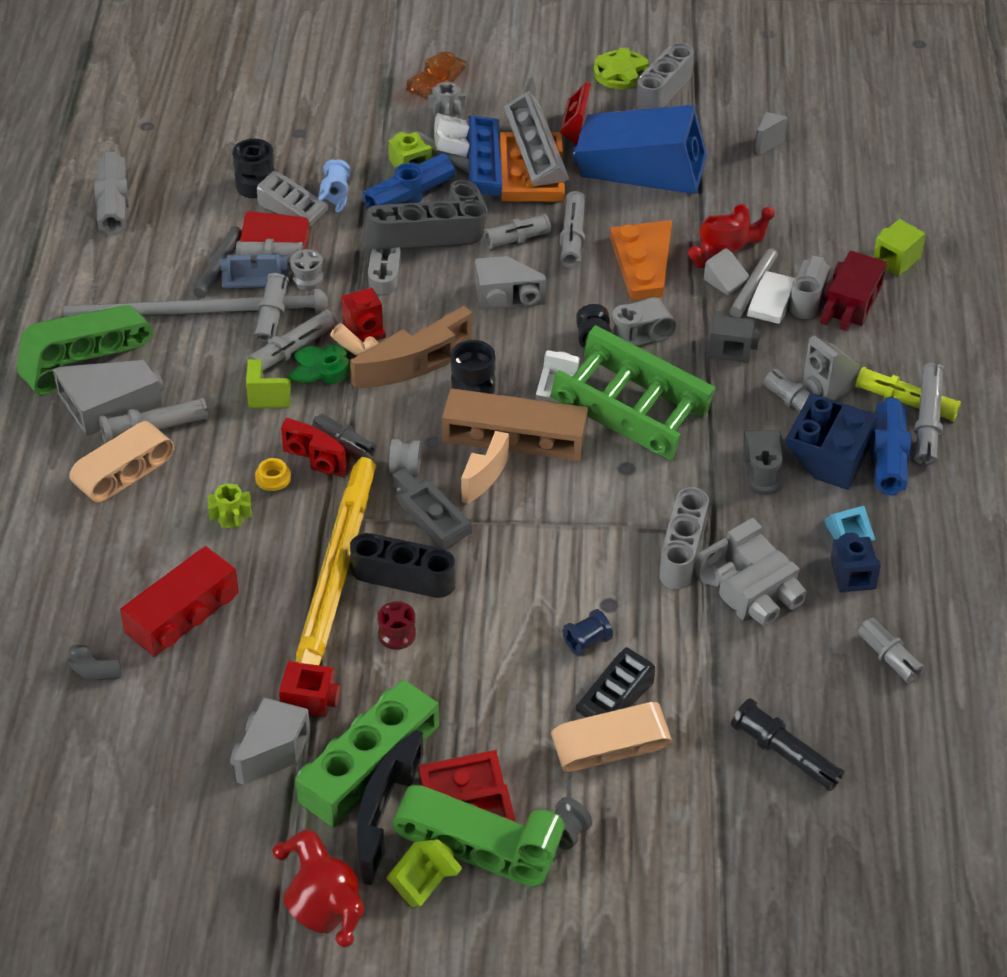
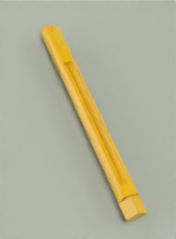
[295,457,377,665]

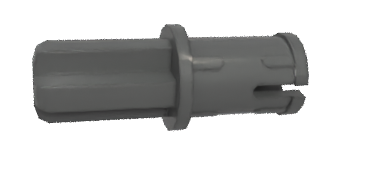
[311,414,377,459]

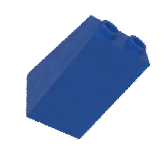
[573,105,707,194]

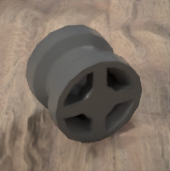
[554,797,593,850]

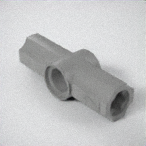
[94,152,130,235]

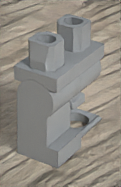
[695,517,807,627]

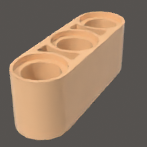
[69,421,174,503]
[551,702,672,772]

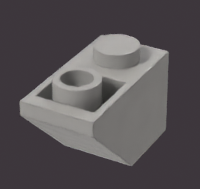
[475,256,546,310]
[802,335,859,401]
[231,698,310,785]

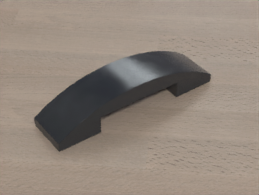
[357,730,424,885]

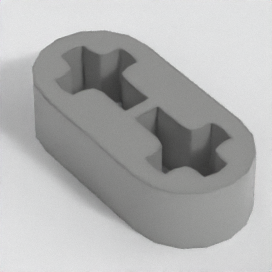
[368,247,401,295]

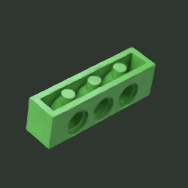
[295,679,439,828]

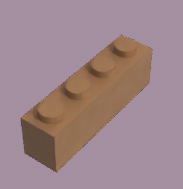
[442,388,588,462]

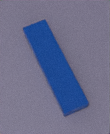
[467,115,502,196]

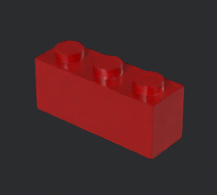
[120,545,239,657]

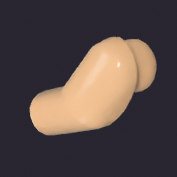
[330,323,379,356]

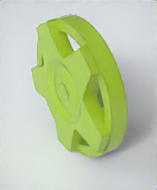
[594,47,649,89]

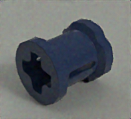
[562,609,613,656]

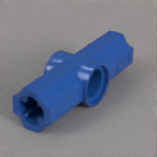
[362,153,455,209]
[871,398,911,495]

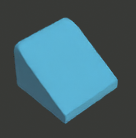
[824,506,876,542]

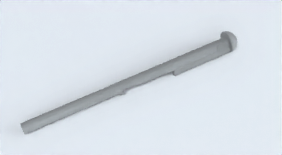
[63,288,328,317]

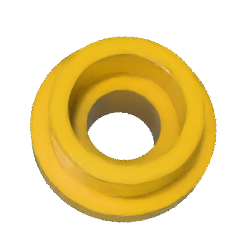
[255,458,291,491]

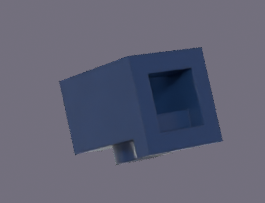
[830,532,881,592]

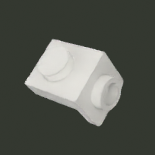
[535,350,580,403]

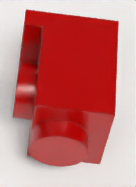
[341,287,386,342]
[278,661,341,717]

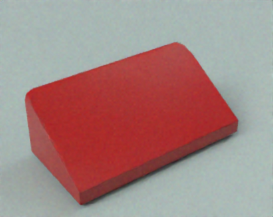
[560,81,591,145]
[240,211,310,249]

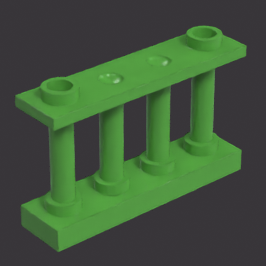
[550,325,716,461]

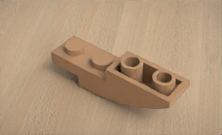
[350,305,472,388]

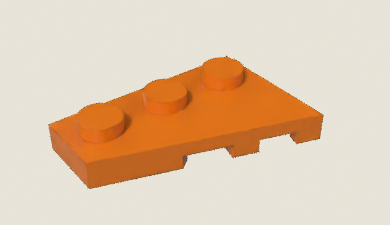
[610,220,672,301]

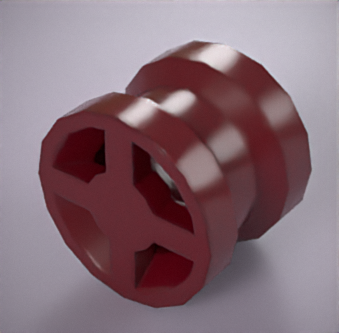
[377,601,416,650]

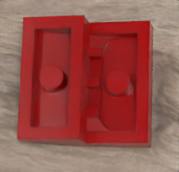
[417,750,516,822]

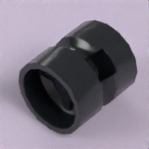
[232,138,275,199]
[451,340,496,394]

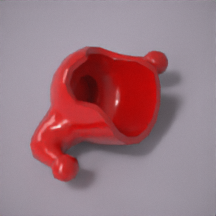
[688,204,775,269]
[272,829,364,947]

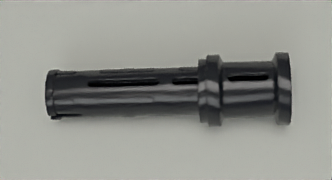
[731,698,845,792]

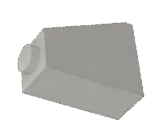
[53,360,164,436]

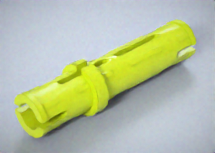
[855,367,961,422]

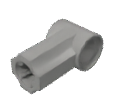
[789,256,831,319]

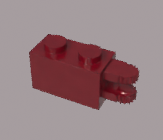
[820,250,887,331]

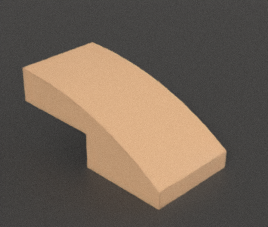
[461,431,509,504]

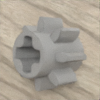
[428,82,466,118]

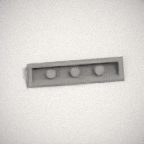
[504,91,569,186]

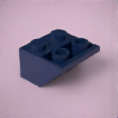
[785,393,877,490]

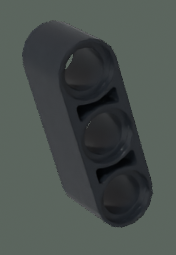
[350,533,455,598]

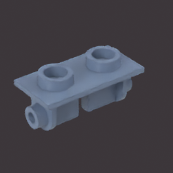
[220,253,288,288]

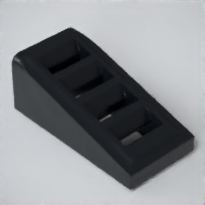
[576,647,655,718]

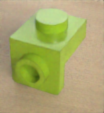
[386,839,462,908]

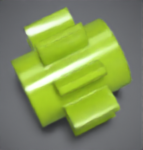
[207,484,252,528]

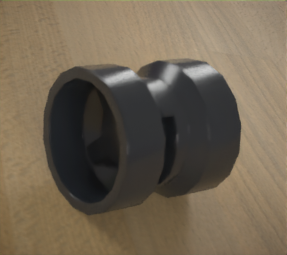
[576,304,612,349]

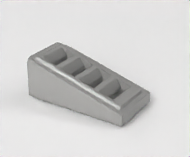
[257,171,328,227]

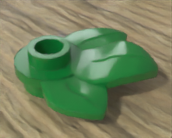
[287,344,350,384]

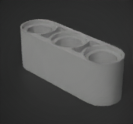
[636,42,694,110]
[659,487,709,590]

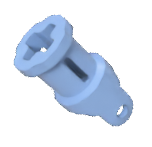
[319,159,350,213]

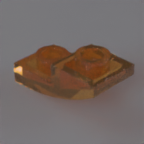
[406,51,466,100]

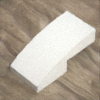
[434,113,470,157]
[747,271,795,324]

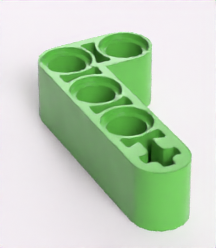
[17,305,153,396]
[392,785,565,887]

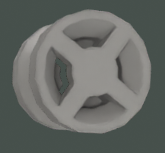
[290,249,324,291]
[389,439,421,476]

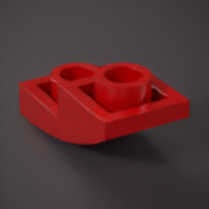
[281,418,346,477]

